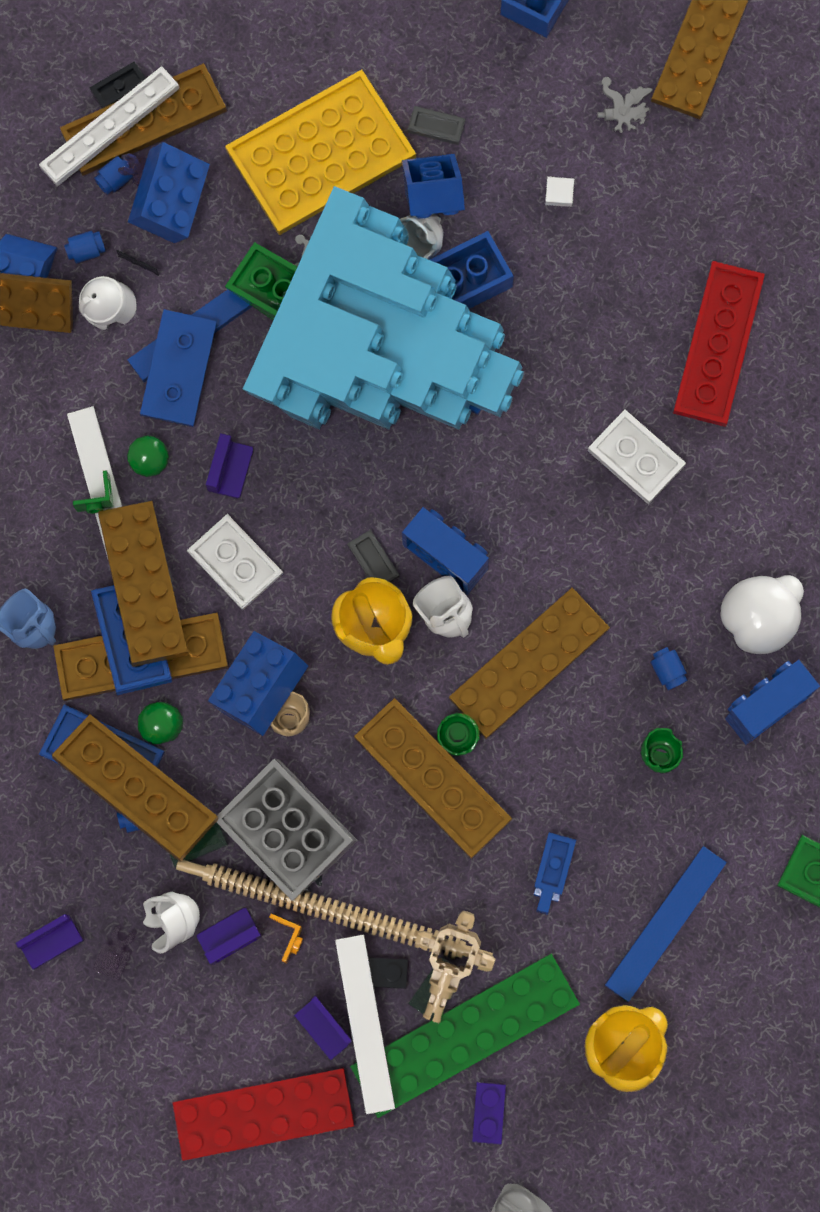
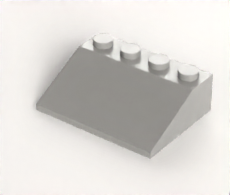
[217,759,358,901]

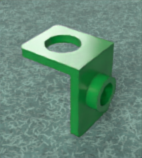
[73,470,114,514]

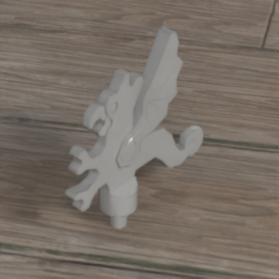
[597,77,652,133]

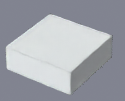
[545,177,574,207]

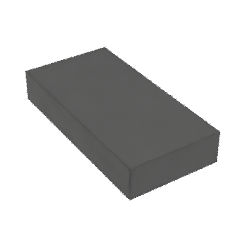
[407,106,465,145]
[347,530,400,582]

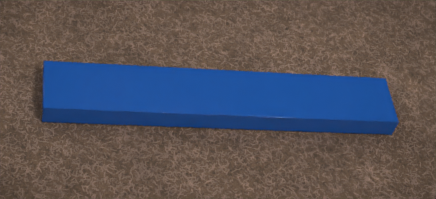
[127,289,252,383]
[604,846,727,1002]

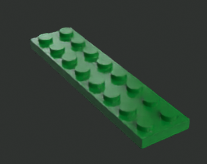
[350,954,580,1118]

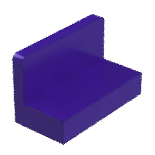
[206,433,253,498]
[197,908,262,966]
[15,914,84,970]
[294,996,353,1060]

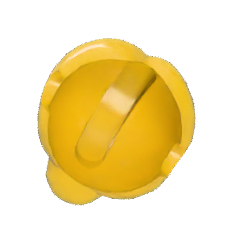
[331,577,412,665]
[585,1005,668,1092]

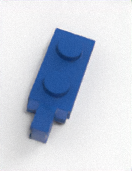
[534,833,576,915]

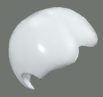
[720,575,804,654]

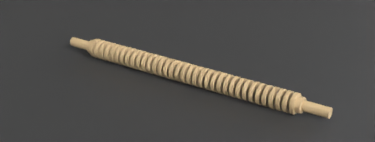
[176,860,493,959]

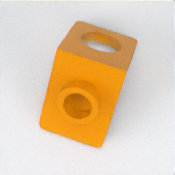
[269,914,303,964]

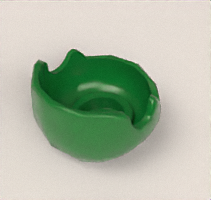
[127,435,169,477]
[138,702,183,744]
[437,713,480,756]
[640,728,683,774]

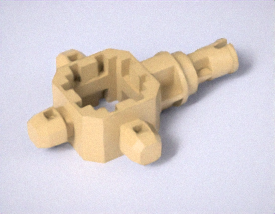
[415,911,495,1023]

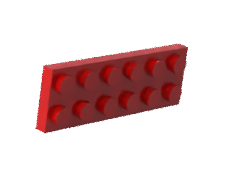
[673,261,765,427]
[172,1068,354,1161]

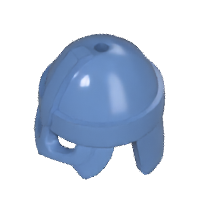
[0,588,56,649]

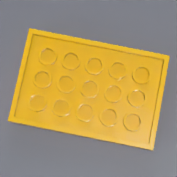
[225,69,416,235]

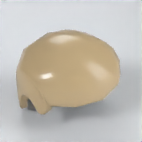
[270,691,310,736]

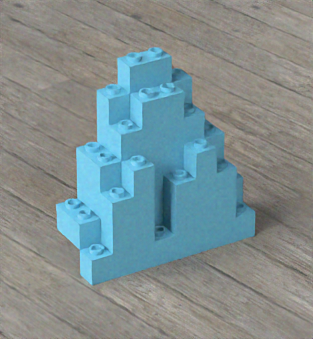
[243,186,524,430]

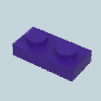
[472,1083,506,1144]

